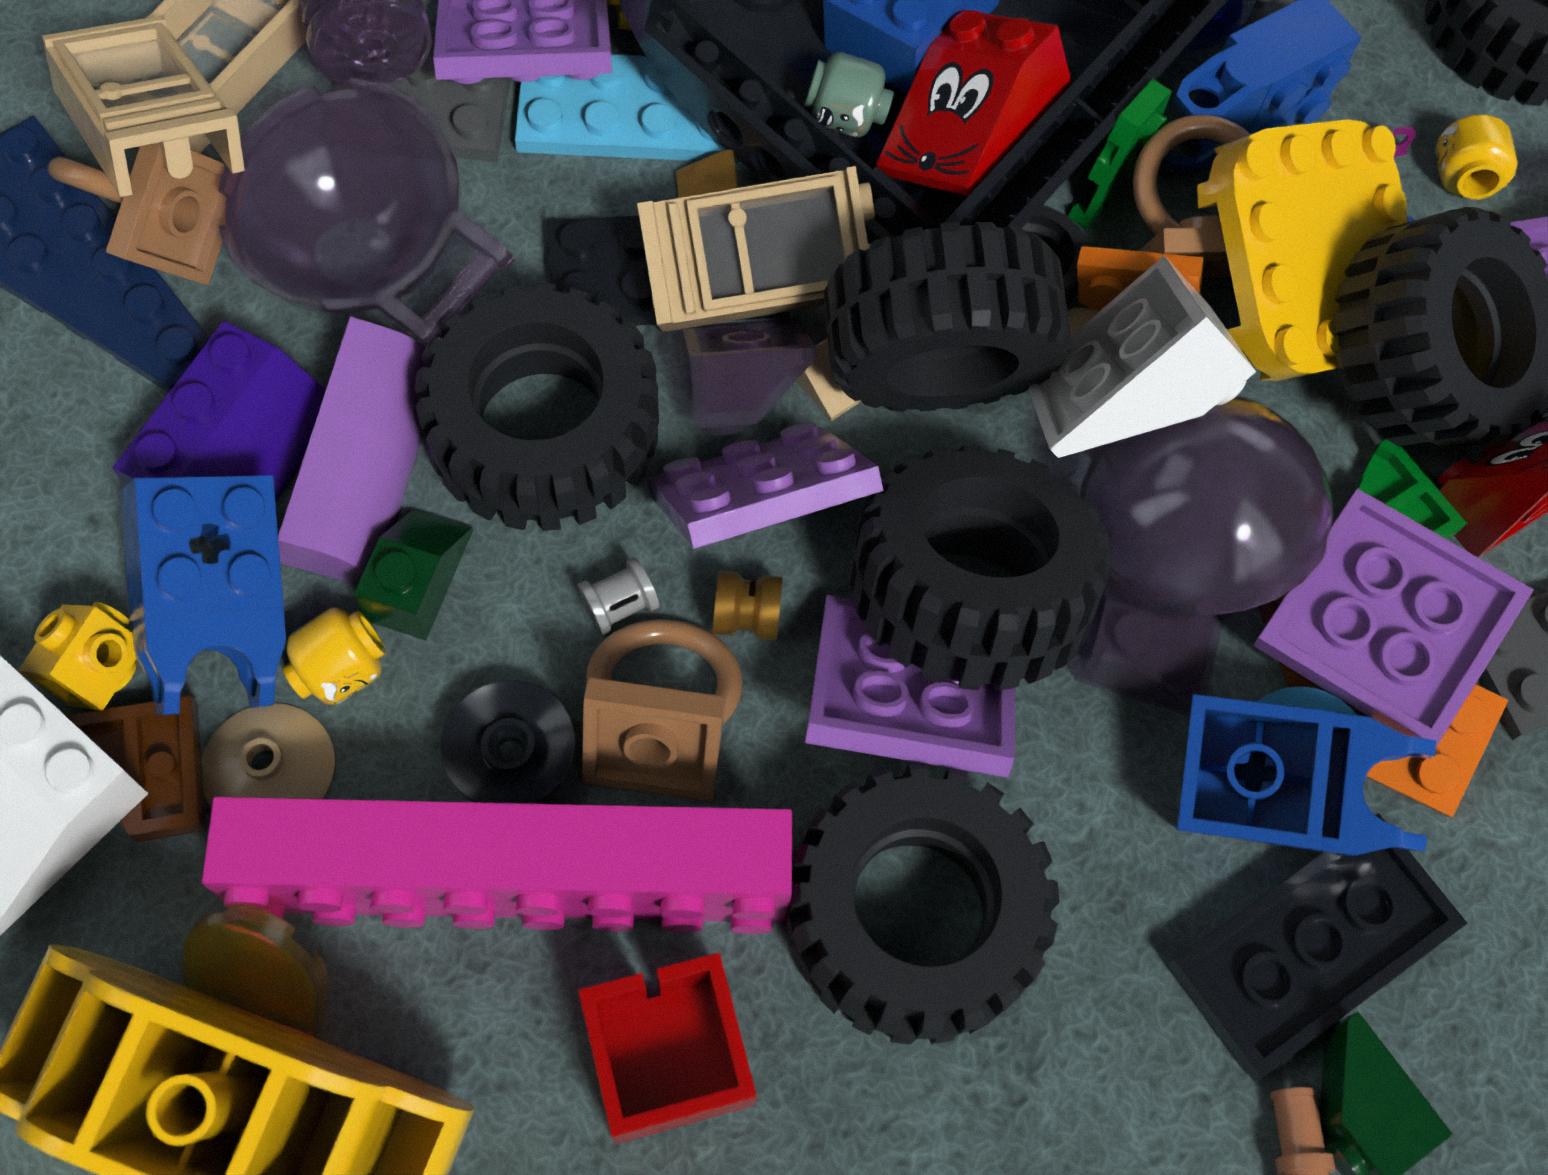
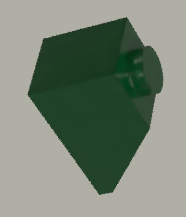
[354,509,473,640]
[1319,1011,1453,1175]

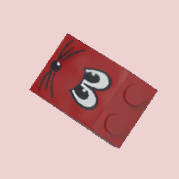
[876,10,1072,196]
[1436,421,1548,558]

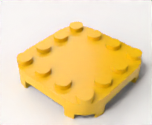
[1197,119,1408,381]

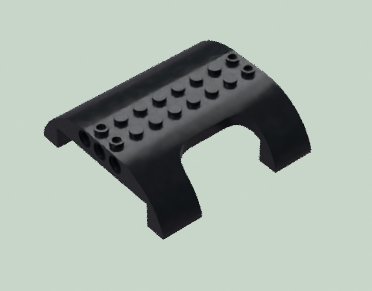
[619,0,1228,247]

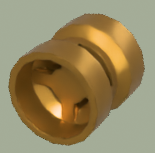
[713,570,783,640]

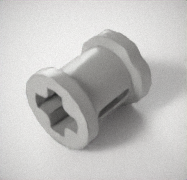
[577,557,660,636]

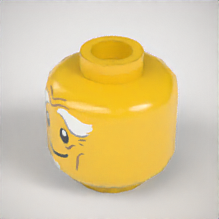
[1435,114,1518,199]
[282,607,387,705]

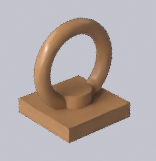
[1133,114,1250,278]
[47,142,245,285]
[582,619,743,802]

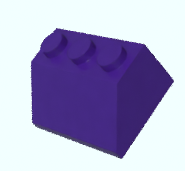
[112,321,326,502]

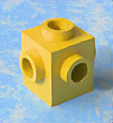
[17,602,137,711]

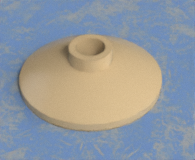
[201,703,335,808]

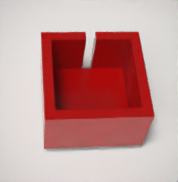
[578,952,757,1145]

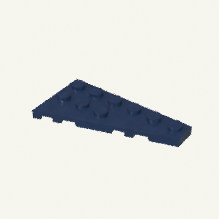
[0,115,210,392]

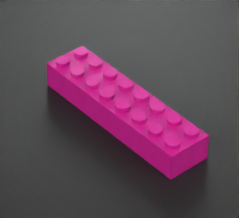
[202,797,792,934]

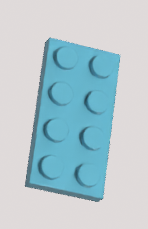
[515,54,741,163]

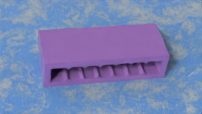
[278,316,426,585]

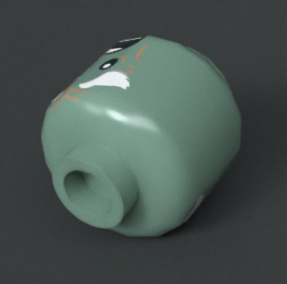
[804,51,894,138]

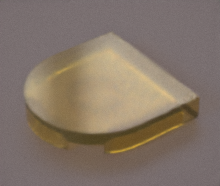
[183,905,328,1038]

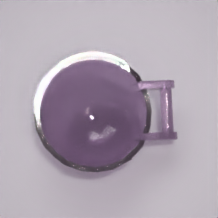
[218,79,515,346]
[1078,395,1334,616]

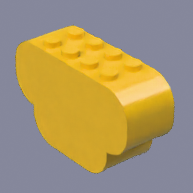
[0,945,475,1175]

